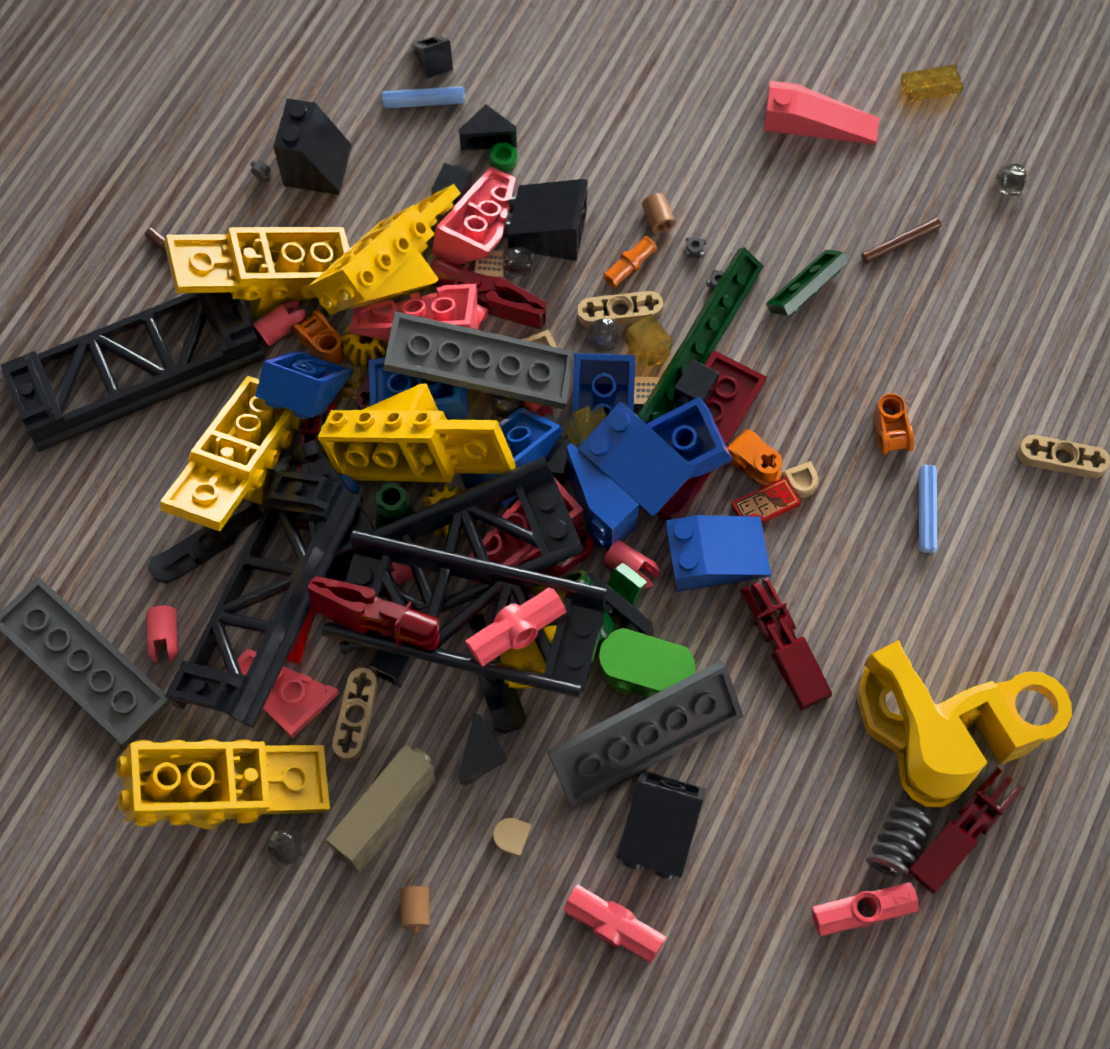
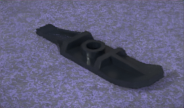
[148,503,263,584]
[469,613,527,734]

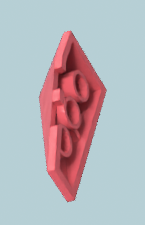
[763,81,879,145]
[432,167,516,265]
[350,284,478,341]

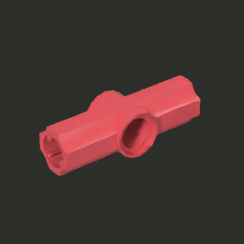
[465,587,566,666]
[811,882,919,937]
[563,884,666,964]

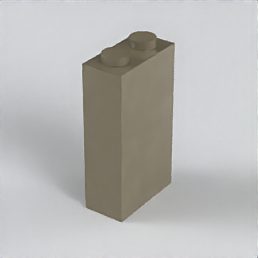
[326,744,436,874]

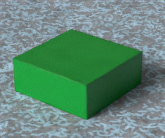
[608,562,647,605]

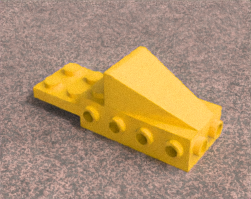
[309,184,461,315]
[164,227,349,318]
[160,376,304,531]
[318,384,516,482]
[116,739,330,830]

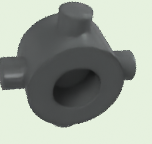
[250,160,272,181]
[683,236,707,258]
[706,269,724,290]

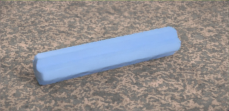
[382,87,465,108]
[918,465,937,553]

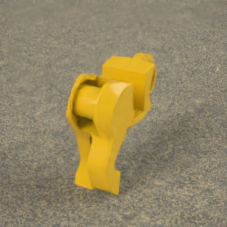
[856,640,1072,808]

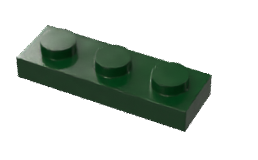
[766,250,849,316]

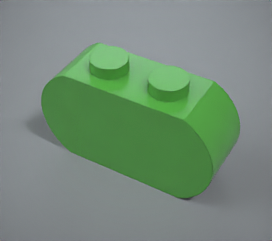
[599,628,695,699]

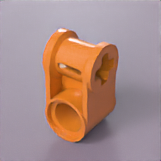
[292,310,345,365]
[873,393,914,455]
[727,429,782,487]

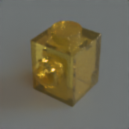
[626,313,673,368]
[565,406,607,446]

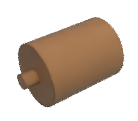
[642,193,676,234]
[400,886,430,934]

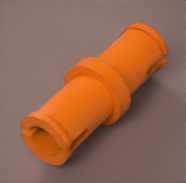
[603,236,657,288]

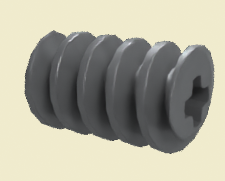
[866,800,932,877]

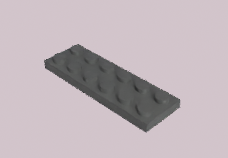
[383,311,574,410]
[0,576,172,748]
[547,660,744,807]

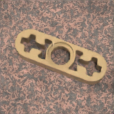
[577,291,663,328]
[1017,435,1110,478]
[332,668,378,762]

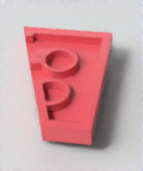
[224,649,339,739]

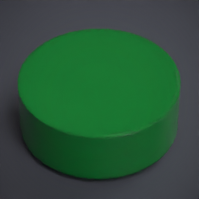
[489,143,517,172]

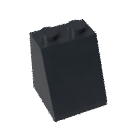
[273,98,352,195]
[503,179,588,261]
[616,770,706,880]

